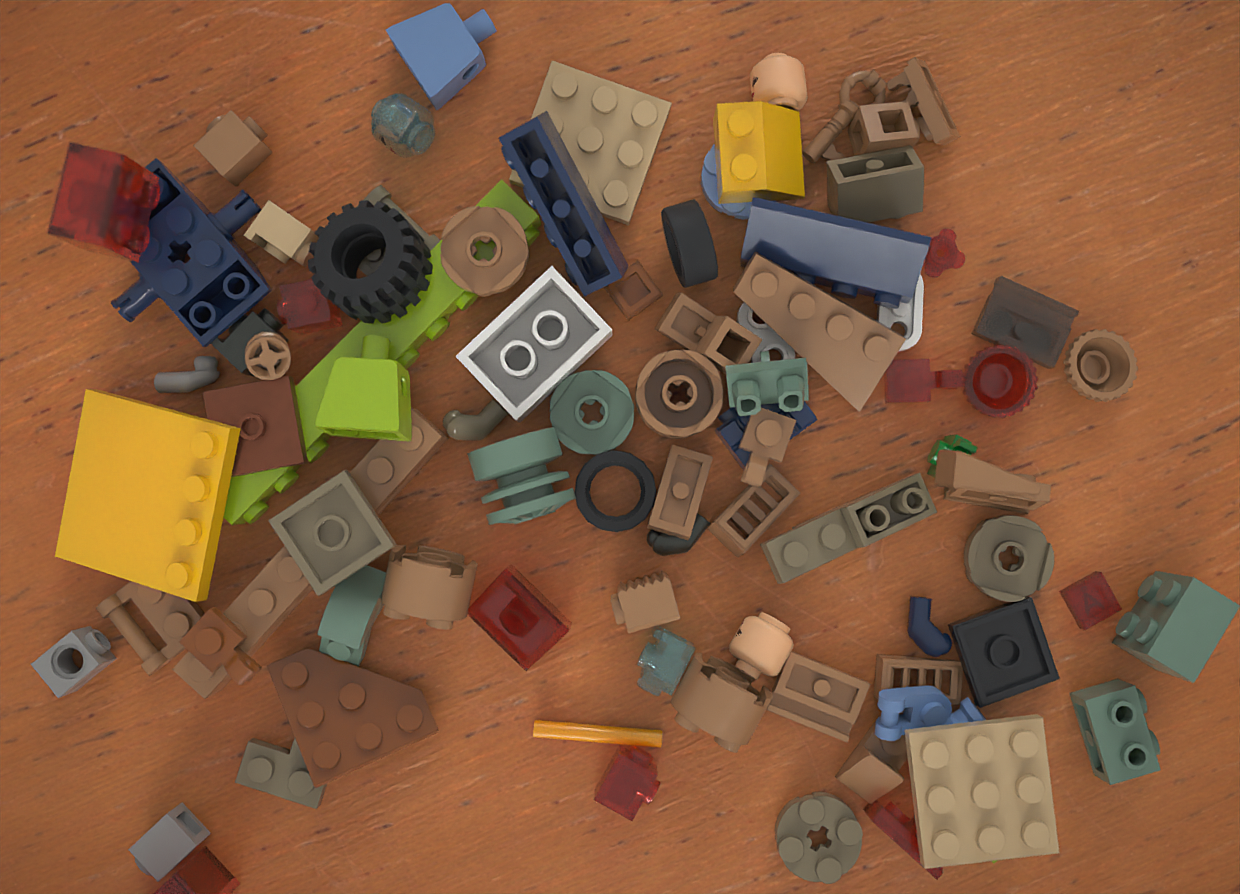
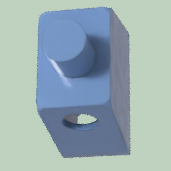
[386,3,497,111]

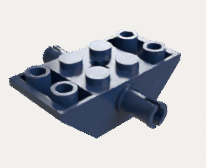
[90,158,272,347]

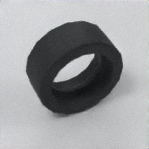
[661,199,718,288]
[574,450,656,532]

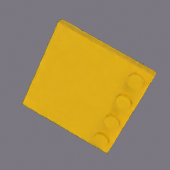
[55,389,241,602]

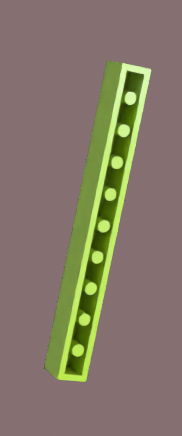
[223,179,541,525]

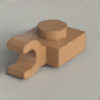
[738,408,796,487]

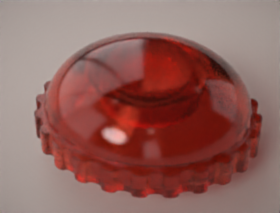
[961,345,1039,418]

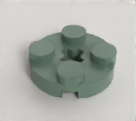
[550,370,634,455]

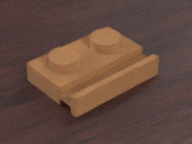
[943,474,1051,514]
[767,651,870,743]

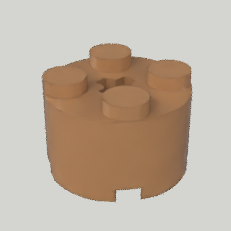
[635,350,723,439]
[381,545,478,629]
[671,653,773,753]

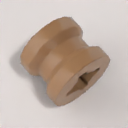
[245,331,291,380]

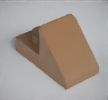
[835,714,908,804]

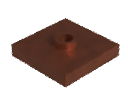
[203,376,308,477]

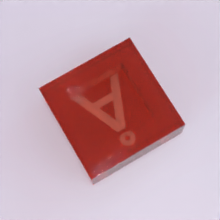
[1059,571,1122,630]

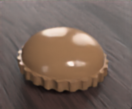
[1064,329,1138,402]

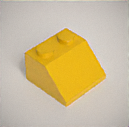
[713,101,805,204]

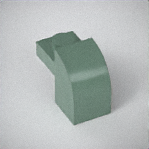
[317,565,386,666]

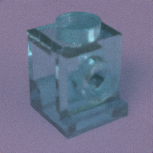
[636,625,696,696]

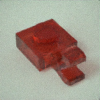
[884,359,963,404]

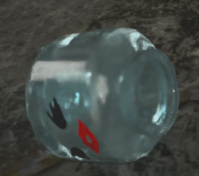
[371,93,435,158]

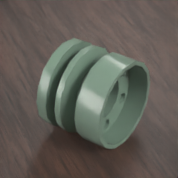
[467,427,576,525]

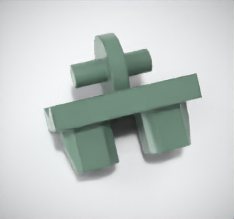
[726,351,809,416]

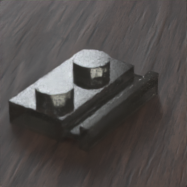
[971,276,1079,369]

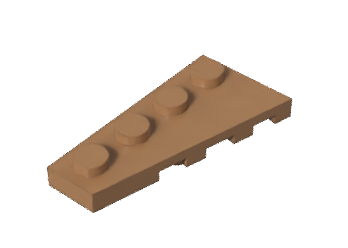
[733,252,906,412]

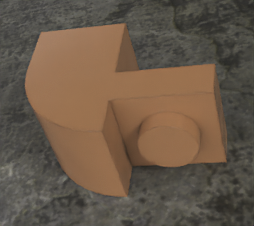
[655,292,762,374]

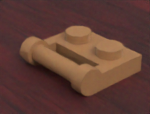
[96,581,205,676]

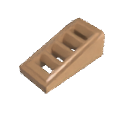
[935,449,1041,497]
[708,464,800,557]
[874,654,963,705]

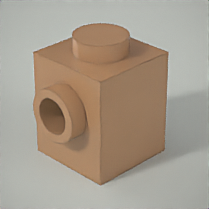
[193,110,272,186]

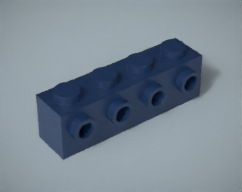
[499,111,628,296]

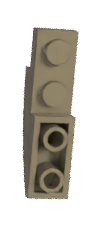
[760,473,937,584]

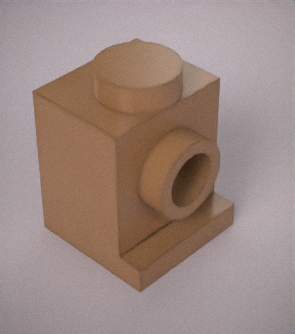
[848,101,920,156]

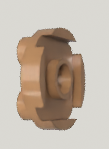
[440,206,530,297]

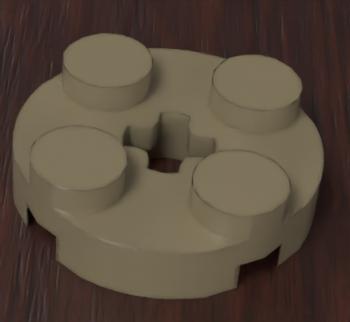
[964,515,1054,602]
[774,792,863,884]

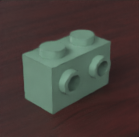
[1069,679,1161,785]

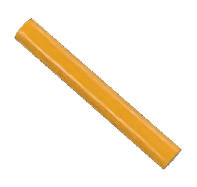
[533,720,662,748]

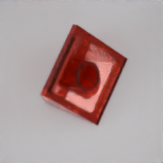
[467,564,572,671]

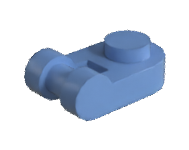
[874,685,952,741]

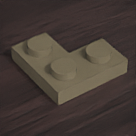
[235,738,327,809]

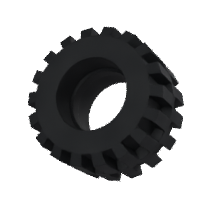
[308,200,433,324]

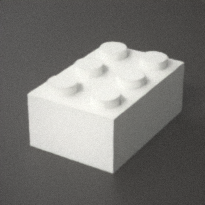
[456,266,613,422]

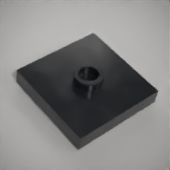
[948,596,1060,708]

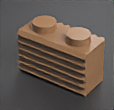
[610,570,681,633]

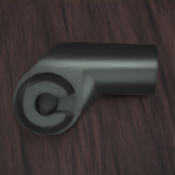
[647,513,710,556]

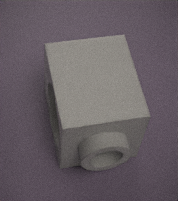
[31,626,117,698]
[128,802,211,882]

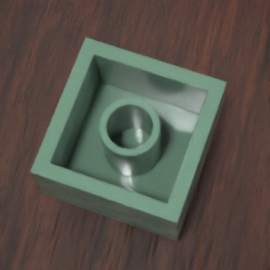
[1112,571,1240,683]

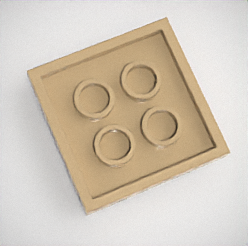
[509,61,672,225]
[905,714,1059,869]

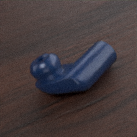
[907,596,952,657]

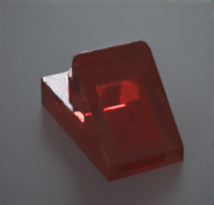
[863,800,943,879]

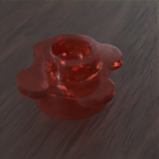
[923,229,965,278]

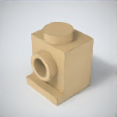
[244,200,319,267]

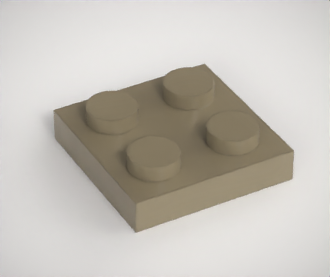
[268,470,397,596]

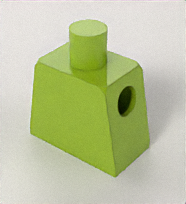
[315,335,412,441]

